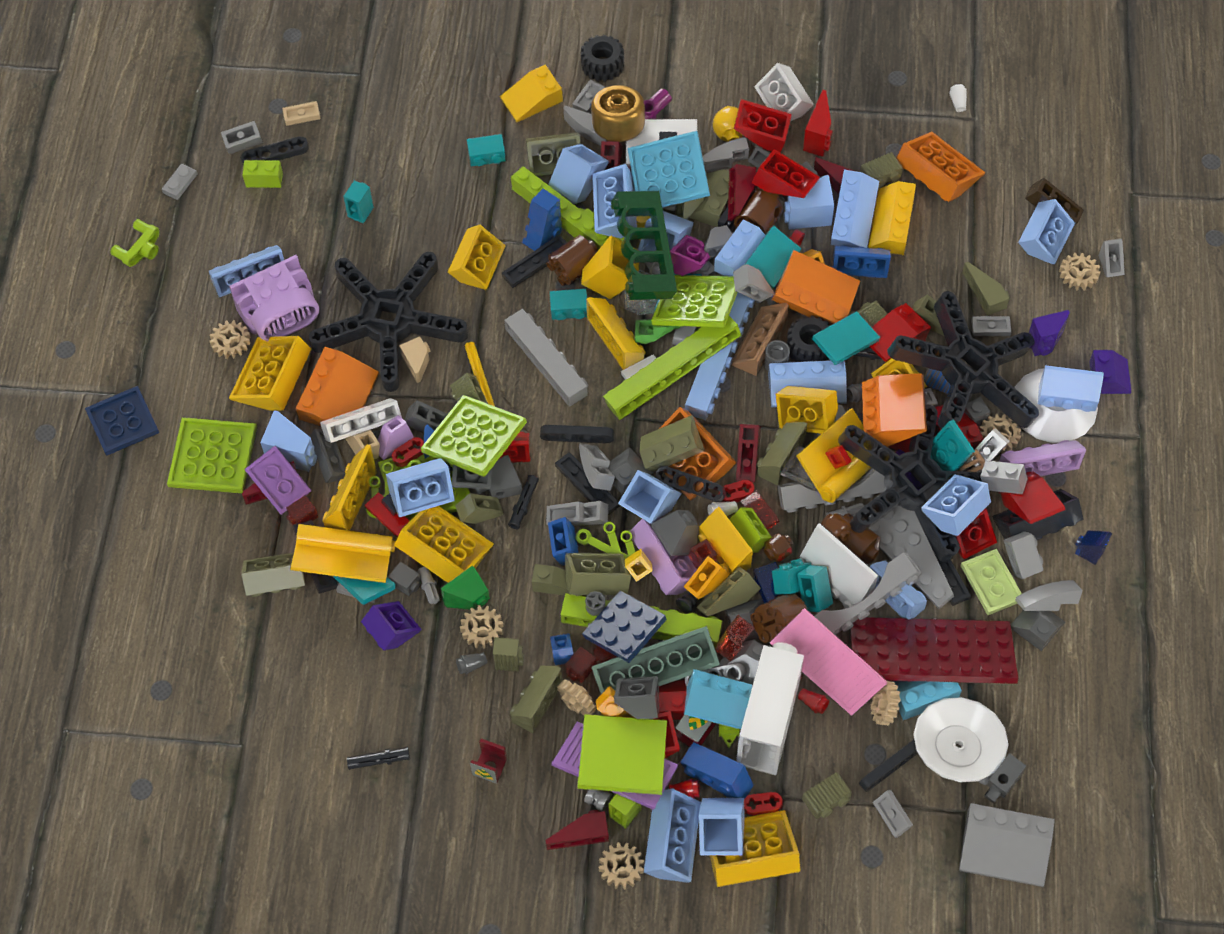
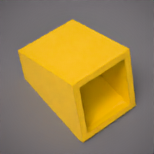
[581,235,639,299]

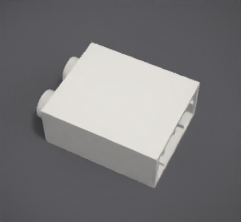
[737,642,804,775]

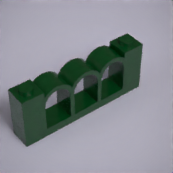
[611,191,677,300]

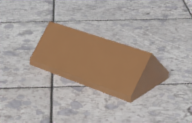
[731,303,789,376]

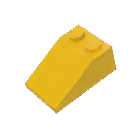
[500,65,563,122]

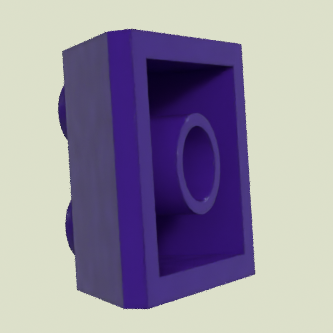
[1029,310,1070,356]
[1089,350,1131,394]
[361,601,422,651]

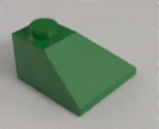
[441,565,490,610]

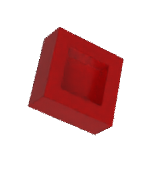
[825,445,852,469]

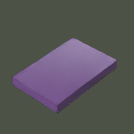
[244,446,311,514]

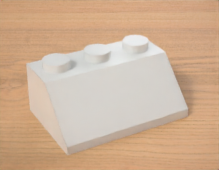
[754,63,814,121]

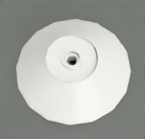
[1014,369,1098,443]
[914,697,1008,782]

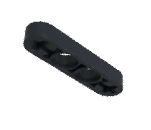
[241,136,309,166]
[540,425,614,444]
[656,466,726,502]
[859,740,918,792]

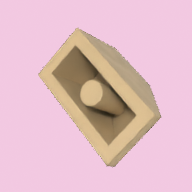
[400,336,430,383]

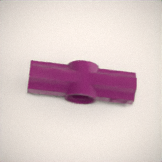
[644,89,672,119]

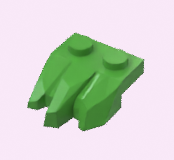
[635,319,681,344]

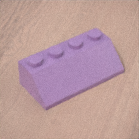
[999,440,1086,476]
[630,518,698,595]

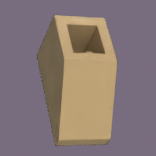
[345,430,380,459]

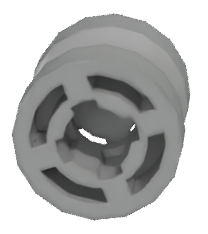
[584,789,612,812]

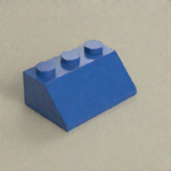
[833,245,891,278]

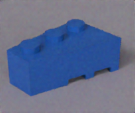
[522,188,562,251]
[681,742,754,799]

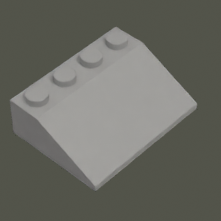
[959,803,1055,887]

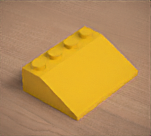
[229,336,311,411]
[322,444,377,531]
[394,506,494,583]
[710,810,800,887]

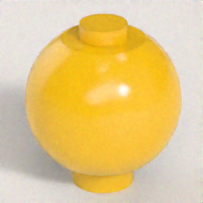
[713,106,743,142]

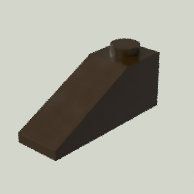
[1025,178,1084,224]

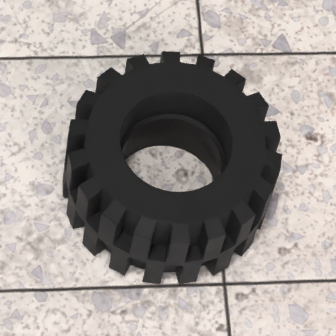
[581,34,624,82]
[787,315,829,362]

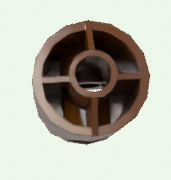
[734,189,783,235]
[546,235,598,286]
[840,513,881,564]
[751,594,807,643]

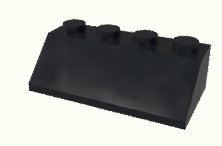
[992,489,1084,540]

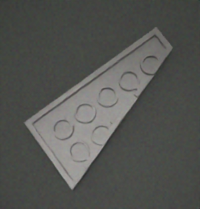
[869,506,954,609]

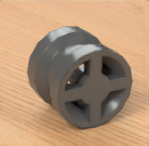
[585,591,606,616]

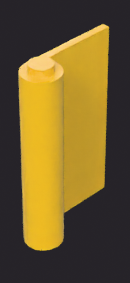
[796,408,889,503]
[291,524,396,583]

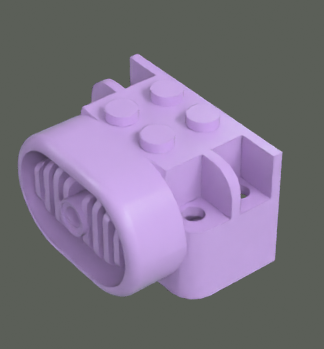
[229,255,319,341]

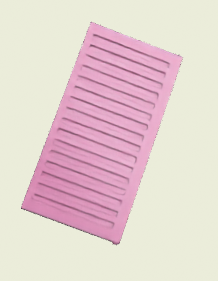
[770,608,887,716]

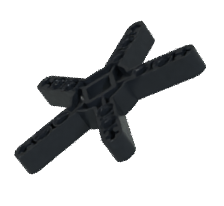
[309,252,468,392]
[887,291,1039,429]
[838,404,991,562]

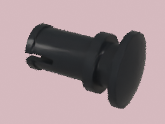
[676,592,698,614]

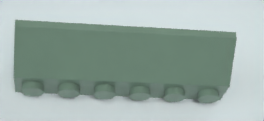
[592,626,720,694]

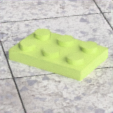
[961,549,1022,615]

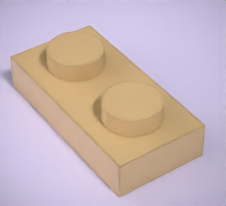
[282,101,321,126]

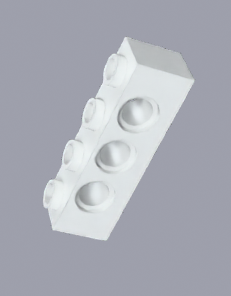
[320,398,402,443]

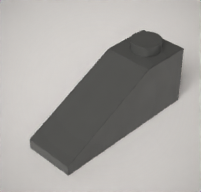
[404,400,448,432]

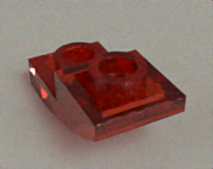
[740,491,780,530]
[715,614,755,662]

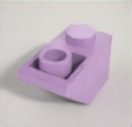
[378,415,414,460]

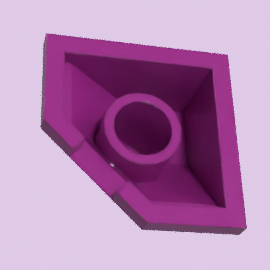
[670,235,710,276]

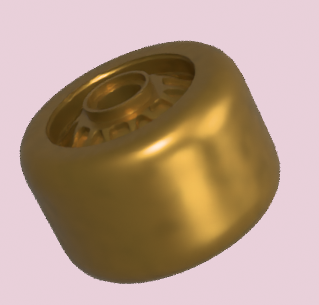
[591,85,645,142]

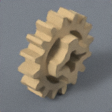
[1059,253,1100,291]
[210,320,251,359]
[979,414,1021,454]
[460,605,504,649]
[557,679,596,715]
[871,681,900,726]
[599,843,644,889]

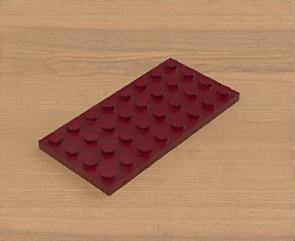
[850,617,1018,684]

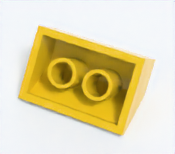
[448,225,506,290]
[775,386,838,434]
[698,507,753,576]

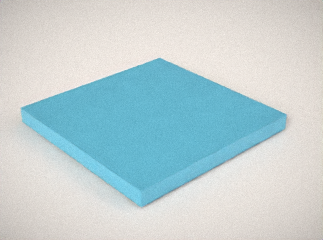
[627,131,710,208]

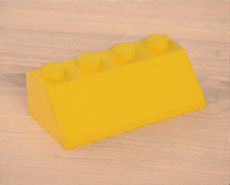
[868,181,916,255]
[586,297,645,370]

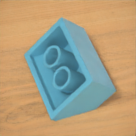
[684,669,752,729]
[893,681,962,720]

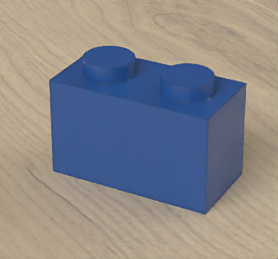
[548,517,579,566]

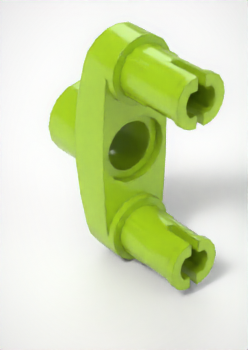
[110,219,159,267]

